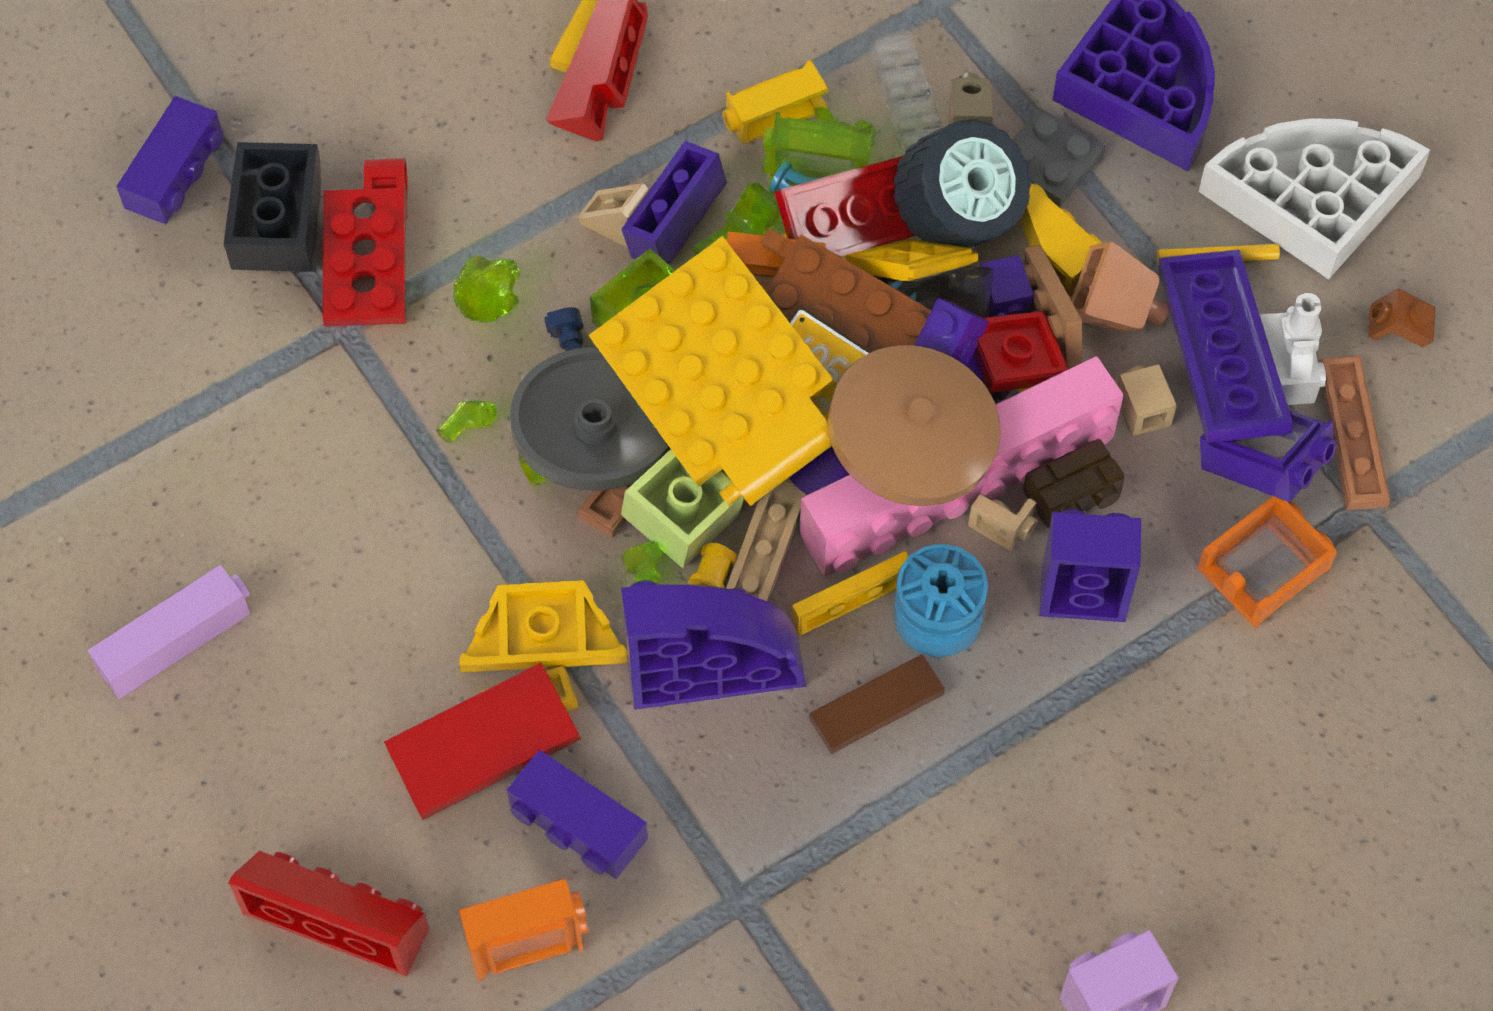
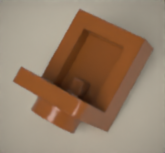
[1369,288,1435,347]

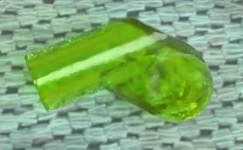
[436,401,498,443]

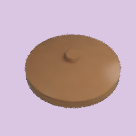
[828,345,1000,506]

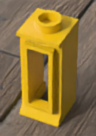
[722,59,828,145]

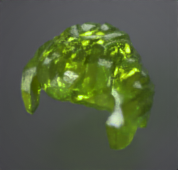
[453,255,521,323]

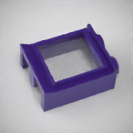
[1200,410,1336,502]

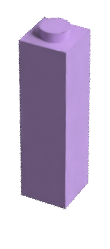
[87,565,250,700]

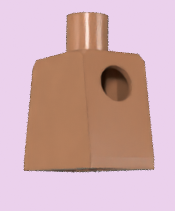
[1071,241,1169,333]

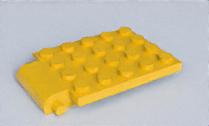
[588,236,836,506]

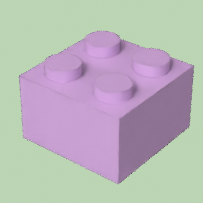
[1059,930,1178,1011]

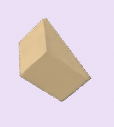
[577,183,648,248]

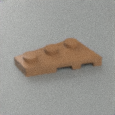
[1024,245,1082,369]

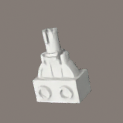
[1260,293,1326,405]

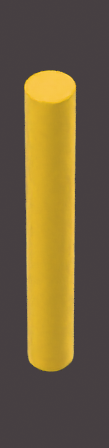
[1156,244,1280,266]

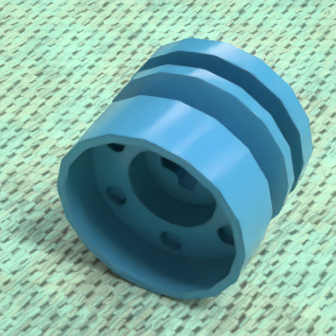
[893,544,988,657]

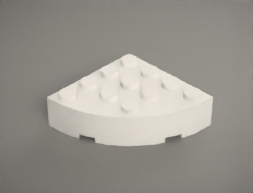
[1198,118,1430,279]

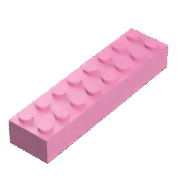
[800,356,1124,577]

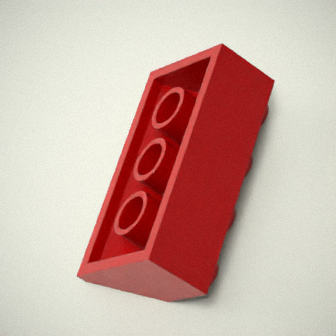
[228,851,429,977]

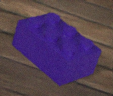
[1039,510,1142,622]

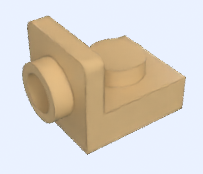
[968,494,1038,552]

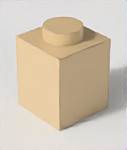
[1118,364,1177,436]

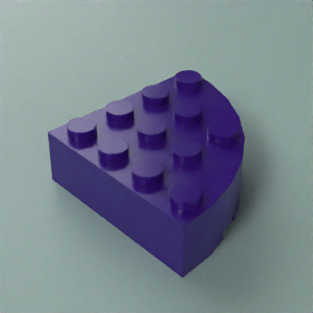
[1052,0,1215,172]
[621,580,806,710]

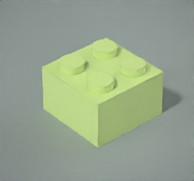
[621,450,744,568]

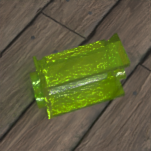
[763,112,872,187]

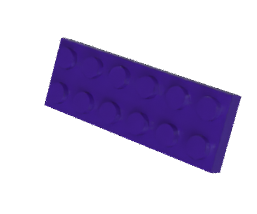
[1159,250,1293,443]

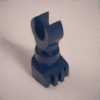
[544,307,584,351]

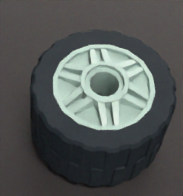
[894,119,1031,248]

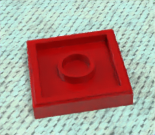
[974,311,1069,393]

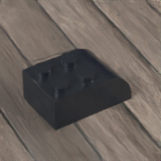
[223,142,321,272]

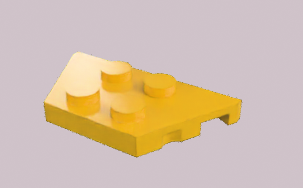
[459,580,628,673]

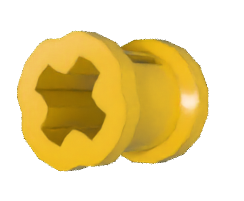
[688,542,738,589]

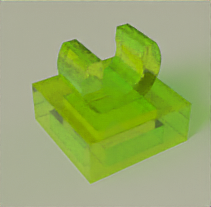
[731,181,782,236]

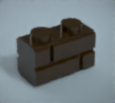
[1023,439,1125,528]

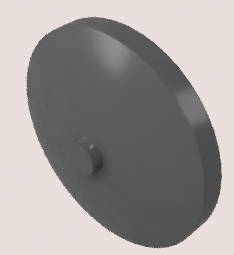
[510,347,671,491]

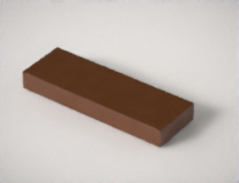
[809,654,945,754]

